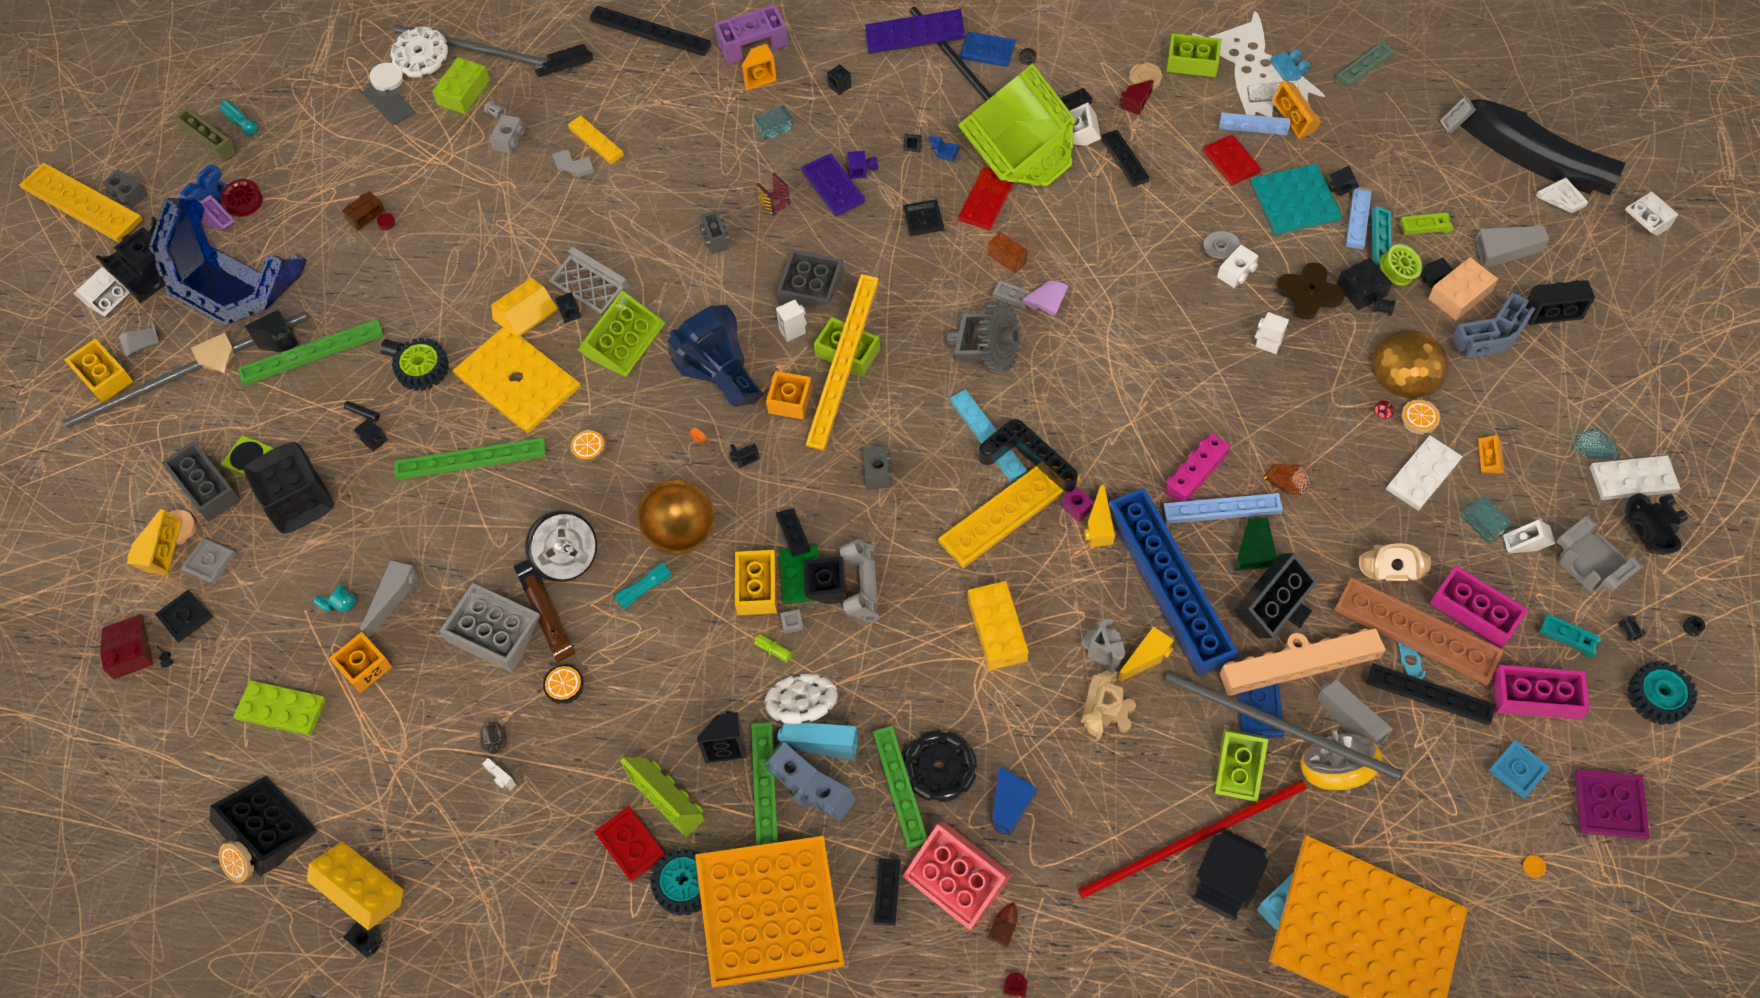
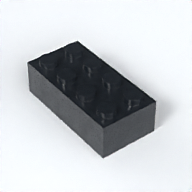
[1234,553,1318,639]

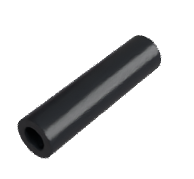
[344,401,380,422]

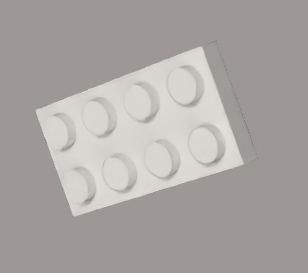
[1386,436,1463,511]
[1590,456,1681,500]

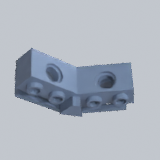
[1452,292,1535,358]
[764,742,856,822]

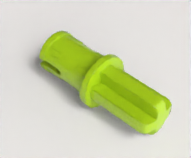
[754,634,793,663]

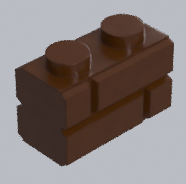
[342,191,385,231]

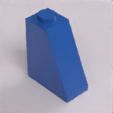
[992,767,1037,836]

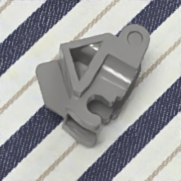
[1081,619,1125,672]

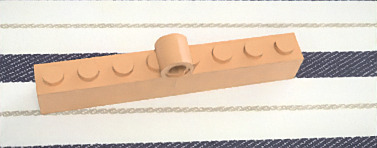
[1219,628,1385,696]

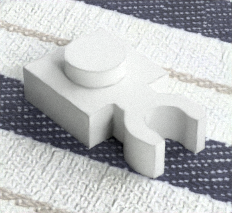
[482,758,516,791]

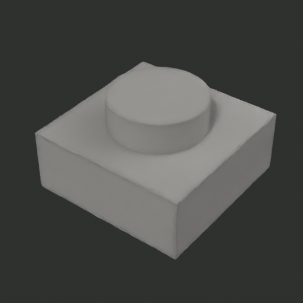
[780,609,803,634]

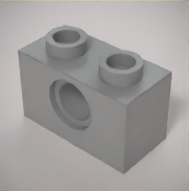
[489,114,524,154]

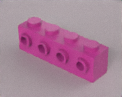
[1165,433,1231,502]

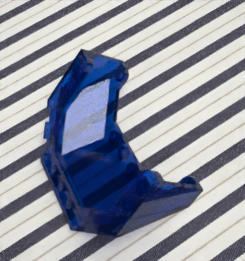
[149,198,307,326]

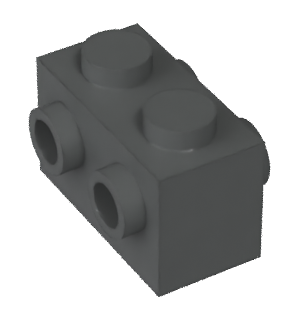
[700,210,731,254]

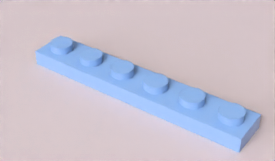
[1163,493,1283,524]

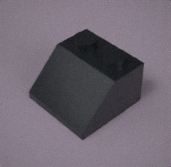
[245,310,299,353]
[803,556,848,604]

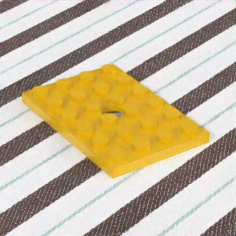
[453,328,581,434]

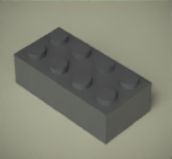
[161,441,241,522]

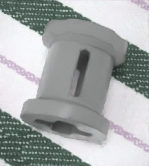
[484,100,507,121]

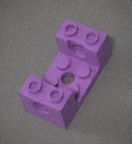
[714,5,788,65]

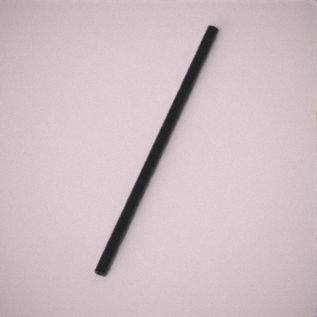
[910,7,992,101]

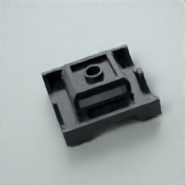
[96,216,198,303]

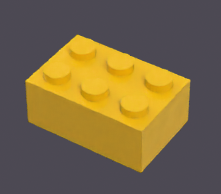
[65,338,134,402]
[735,550,777,615]

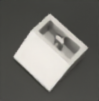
[1625,192,1678,236]
[73,267,129,317]

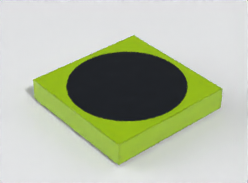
[221,435,273,477]

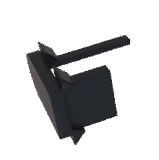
[157,645,173,668]

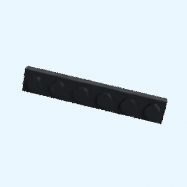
[1366,663,1496,726]

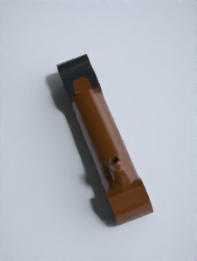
[513,560,575,663]

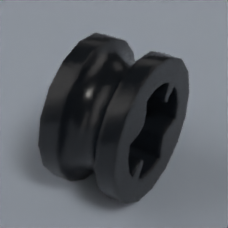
[1683,616,1706,636]

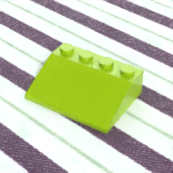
[577,290,665,377]
[620,757,705,838]

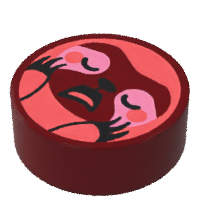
[1374,400,1395,419]

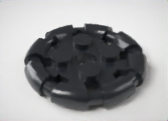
[903,730,977,802]

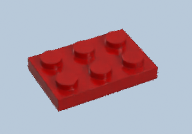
[1203,134,1261,186]
[594,806,665,883]

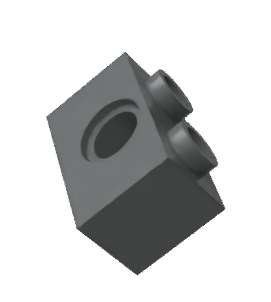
[864,446,893,489]

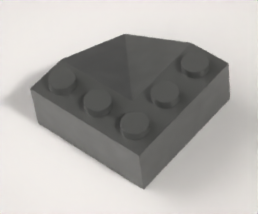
[777,250,844,307]

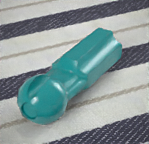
[219,100,258,135]

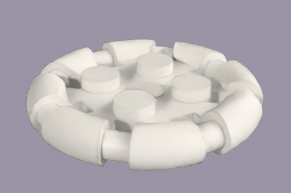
[390,27,448,78]
[765,674,838,724]

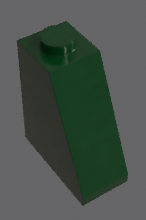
[1234,516,1277,571]

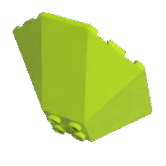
[958,63,1075,187]

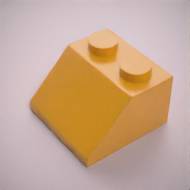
[742,44,777,91]

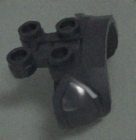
[1624,493,1688,555]

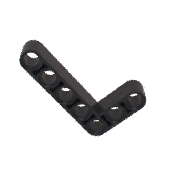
[979,419,1078,492]

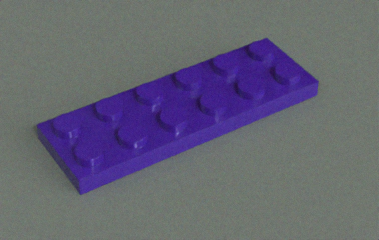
[865,9,965,54]

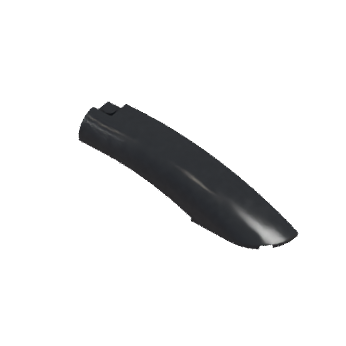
[1460,99,1626,195]

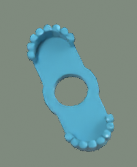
[1398,643,1426,679]

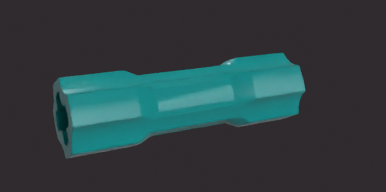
[613,562,672,610]

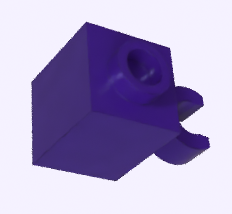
[848,151,878,179]

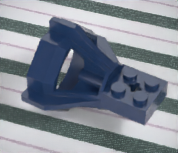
[668,305,764,407]

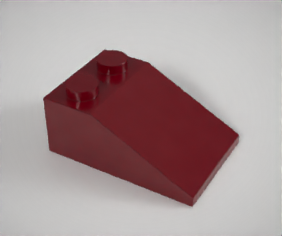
[100,614,153,679]

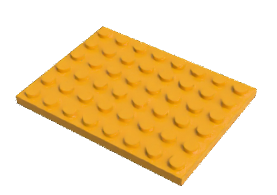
[1269,836,1468,998]

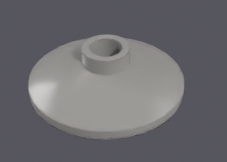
[1203,231,1240,259]

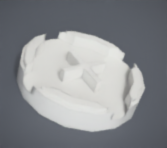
[369,63,403,91]

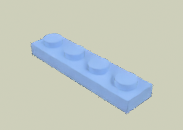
[1219,113,1290,135]
[1345,189,1372,250]

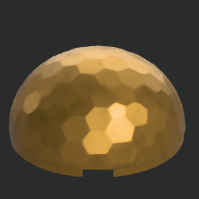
[1372,330,1449,399]
[637,479,715,555]

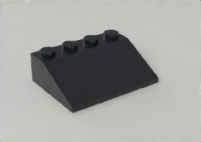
[209,776,317,876]

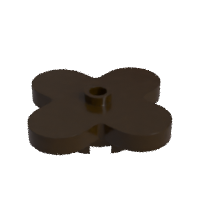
[1276,262,1345,320]

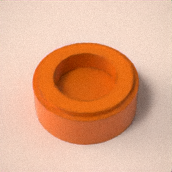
[689,427,707,444]

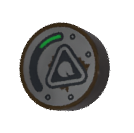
[1020,48,1037,65]

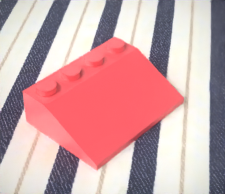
[902,822,1013,930]

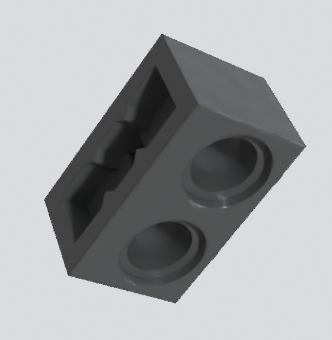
[103,169,147,208]

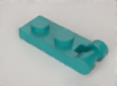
[1538,614,1602,658]

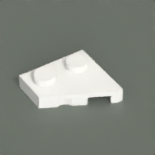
[1536,178,1588,213]

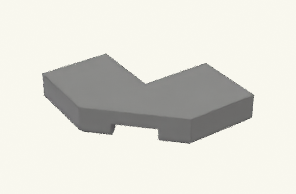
[552,149,594,177]

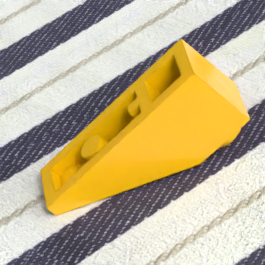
[1084,485,1115,547]
[1118,627,1174,682]

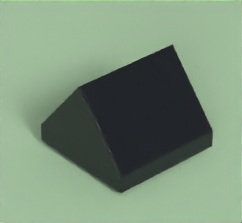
[903,133,922,152]

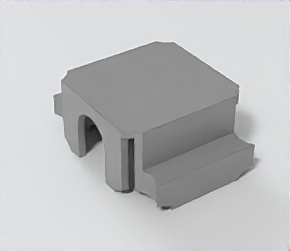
[1556,515,1644,594]

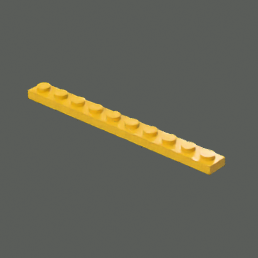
[806,274,879,451]

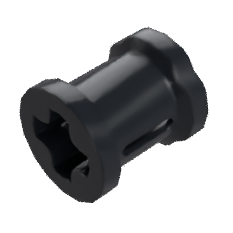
[1373,296,1396,316]
[1618,615,1646,642]

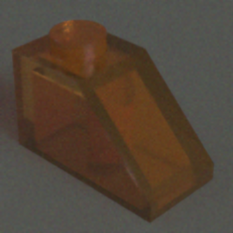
[1263,464,1312,495]

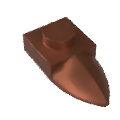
[987,902,1017,947]

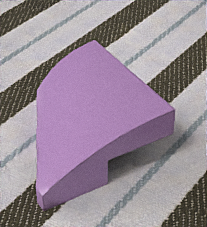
[1021,281,1068,316]

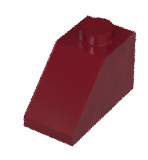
[1120,80,1154,115]

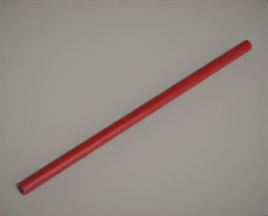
[1078,780,1307,899]

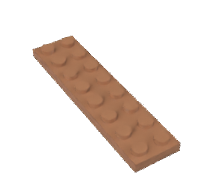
[1334,577,1504,685]

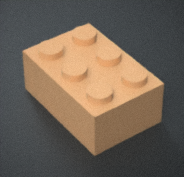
[1428,257,1498,321]

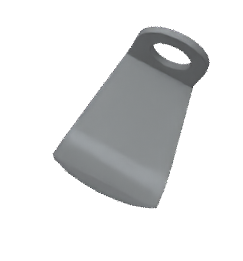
[120,320,159,357]

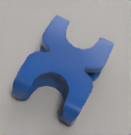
[180,165,227,221]

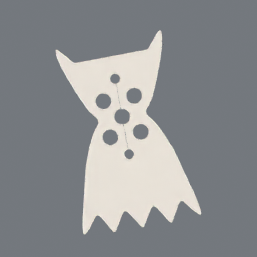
[1192,11,1325,117]

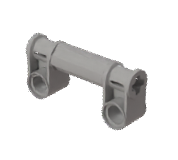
[840,539,879,623]

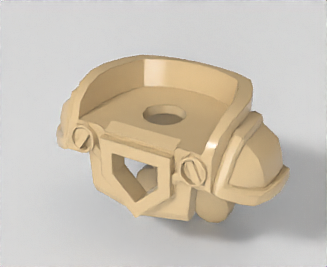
[1359,543,1431,581]
[1081,671,1136,740]

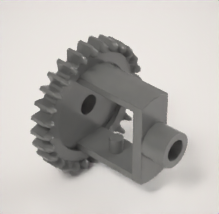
[947,301,1021,372]

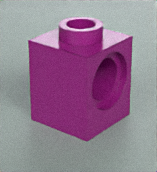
[1062,487,1094,522]

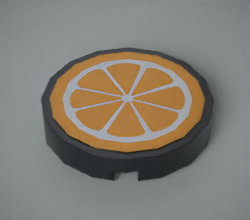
[543,664,584,704]

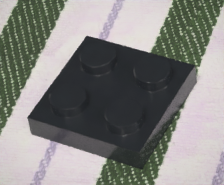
[903,199,944,236]
[155,589,212,643]

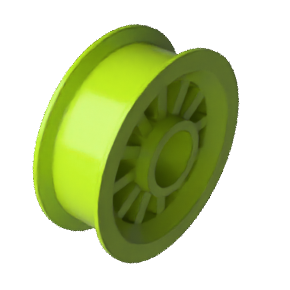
[1380,244,1422,286]

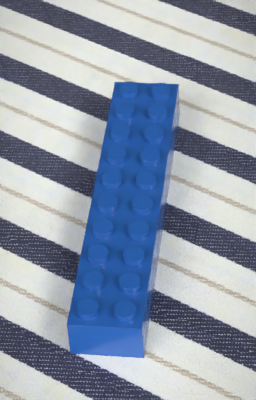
[1109,488,1238,676]

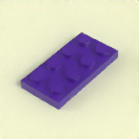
[801,153,865,217]

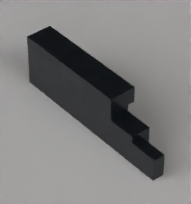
[535,44,593,77]

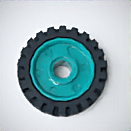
[1627,661,1697,725]

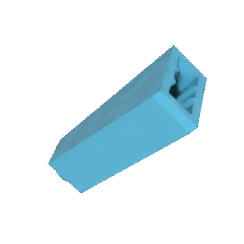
[778,723,858,761]

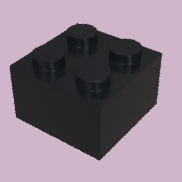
[1336,258,1392,310]

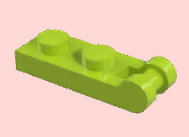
[1400,213,1454,235]

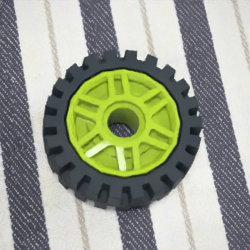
[392,338,449,391]

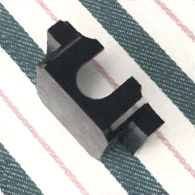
[1191,828,1269,921]

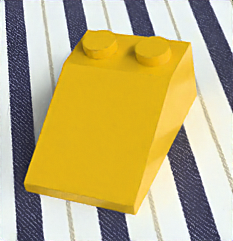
[127,509,182,575]

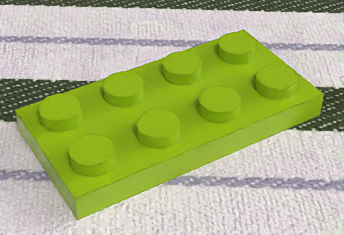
[233,680,326,736]

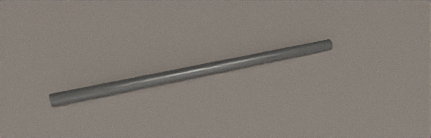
[393,24,572,73]
[1165,672,1404,781]

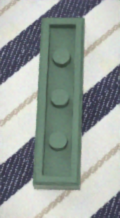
[1335,42,1394,88]

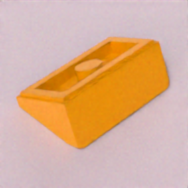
[1478,435,1504,474]

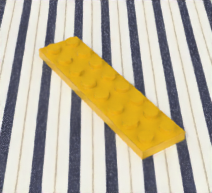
[19,162,143,243]
[938,466,1081,569]

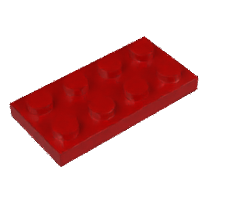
[958,166,1015,231]

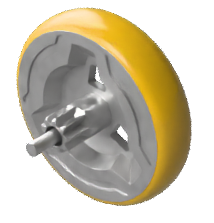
[1301,729,1382,794]

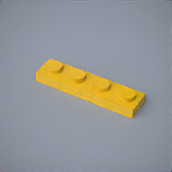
[568,115,624,165]

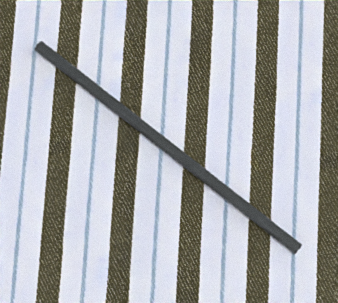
[63,312,308,428]

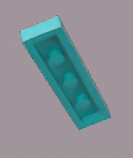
[1372,206,1392,268]

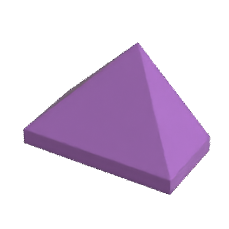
[197,195,235,231]

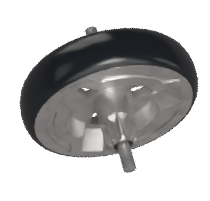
[525,510,597,582]

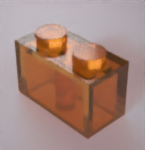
[988,232,1027,274]

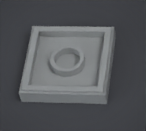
[180,537,236,585]

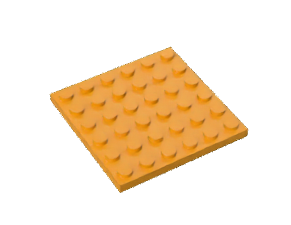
[695,836,844,988]

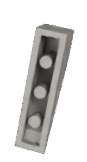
[360,561,417,639]

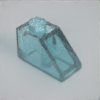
[1575,427,1619,459]

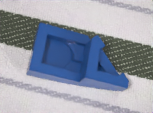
[928,136,960,161]

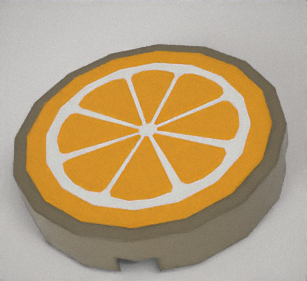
[569,429,607,464]

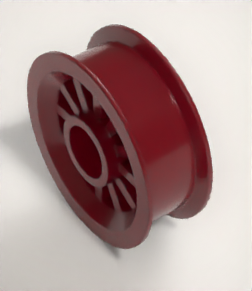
[221,179,263,217]

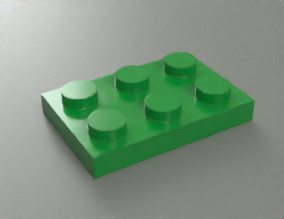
[779,545,819,604]

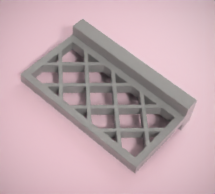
[549,246,631,316]

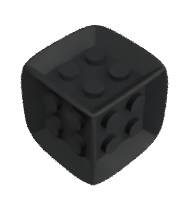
[244,442,334,534]

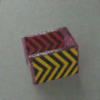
[756,173,790,216]

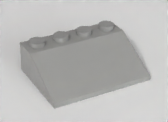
[440,583,540,673]

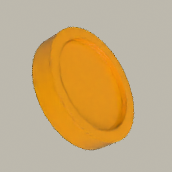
[1523,855,1546,878]

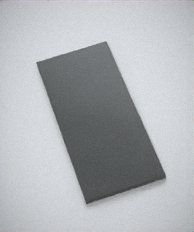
[362,86,416,126]

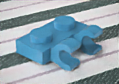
[1270,49,1310,82]

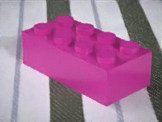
[1429,565,1528,649]
[1493,665,1589,720]

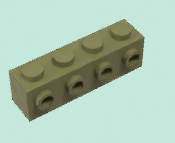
[174,108,237,163]

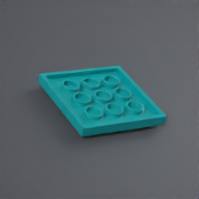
[1250,164,1342,235]

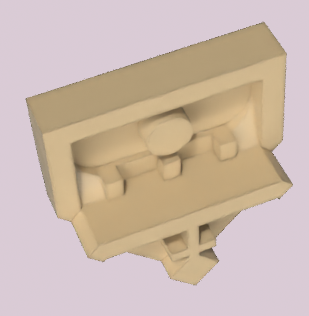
[191,333,235,374]

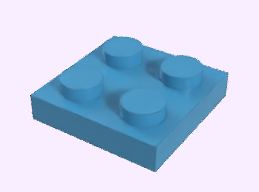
[1488,740,1551,799]

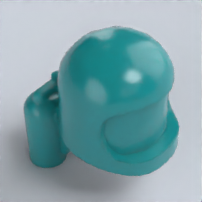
[313,584,356,613]

